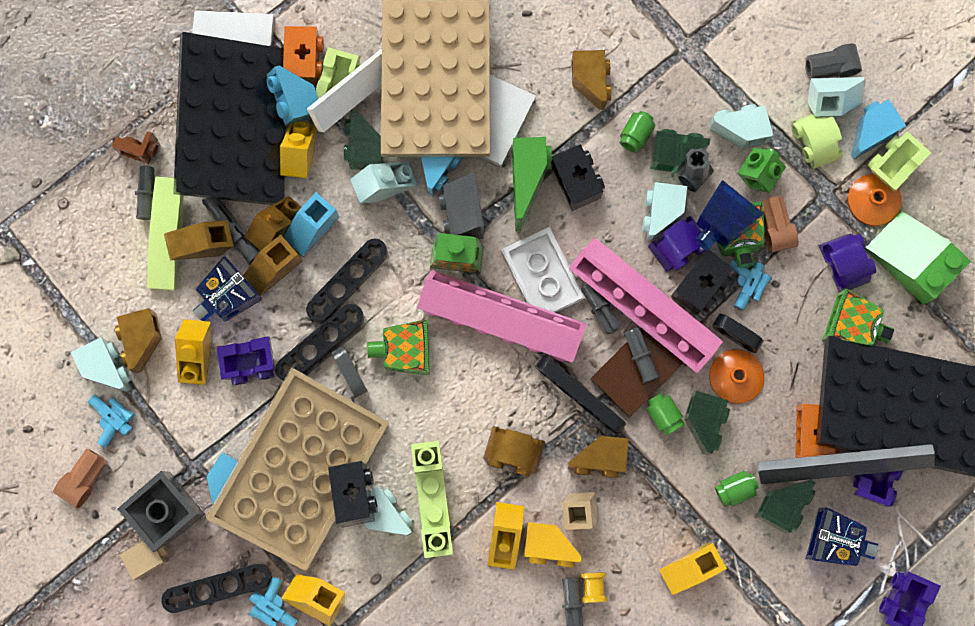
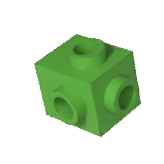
[737,147,786,193]

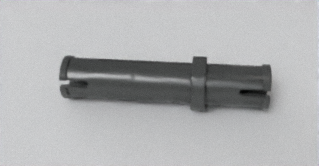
[202,198,260,265]

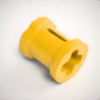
[581,572,608,603]

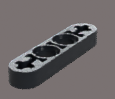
[306,238,388,323]
[275,304,364,381]
[535,356,626,435]
[161,564,272,613]

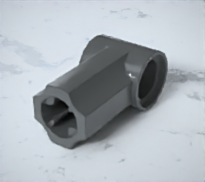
[805,43,862,80]
[678,148,714,192]

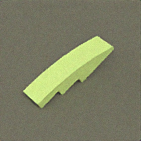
[147,176,184,290]

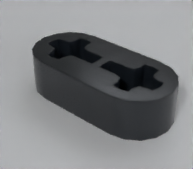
[712,313,764,353]

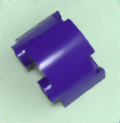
[648,216,711,272]
[818,233,877,292]
[217,336,275,385]
[853,471,903,507]
[879,571,941,626]

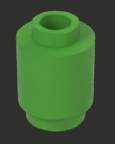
[619,111,656,153]
[646,393,685,436]
[715,470,759,507]

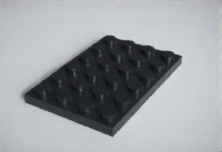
[173,32,286,205]
[816,336,975,477]

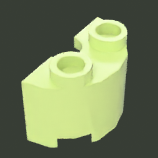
[316,47,361,99]
[791,114,844,169]
[867,131,931,191]

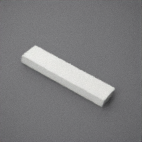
[307,49,382,132]

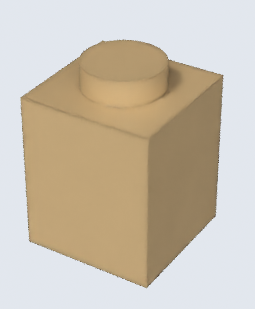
[562,492,598,530]
[119,541,170,580]

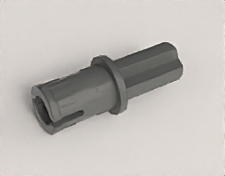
[135,165,154,220]
[581,284,620,334]
[625,328,660,383]
[562,578,585,626]

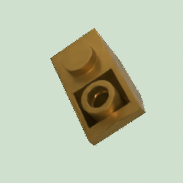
[571,50,611,110]
[244,196,302,251]
[164,220,234,261]
[243,234,303,296]
[115,308,162,373]
[568,436,628,478]

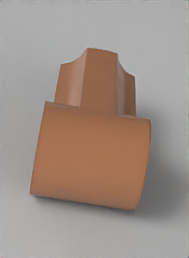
[761,196,799,253]
[53,448,108,509]

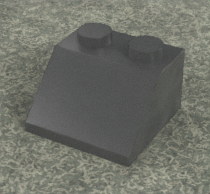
[439,173,484,239]
[117,471,205,552]

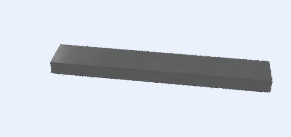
[757,444,935,484]

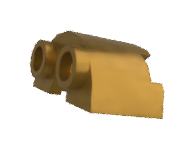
[483,426,545,477]

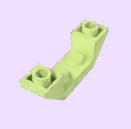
[411,441,453,558]

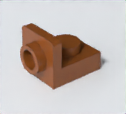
[112,131,159,164]

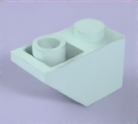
[808,77,865,117]
[709,104,773,149]
[350,161,417,203]
[642,182,687,241]
[71,337,131,392]
[364,486,413,535]

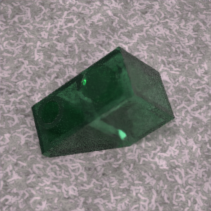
[344,110,383,170]
[649,129,710,173]
[684,390,730,455]
[755,480,816,533]

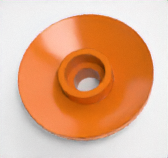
[847,174,902,226]
[709,349,764,404]

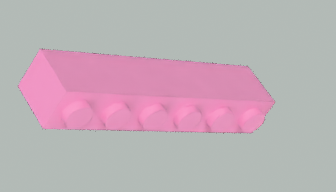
[569,238,723,373]
[417,270,586,363]

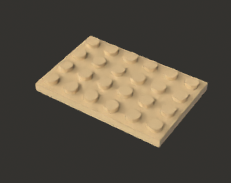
[381,0,490,157]
[206,368,389,571]

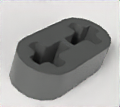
[331,346,368,398]

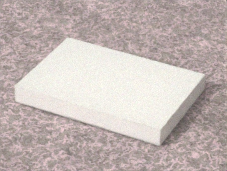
[193,11,274,46]
[480,75,536,167]
[501,227,585,313]

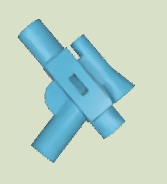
[729,258,772,311]
[88,395,135,448]
[249,577,298,626]

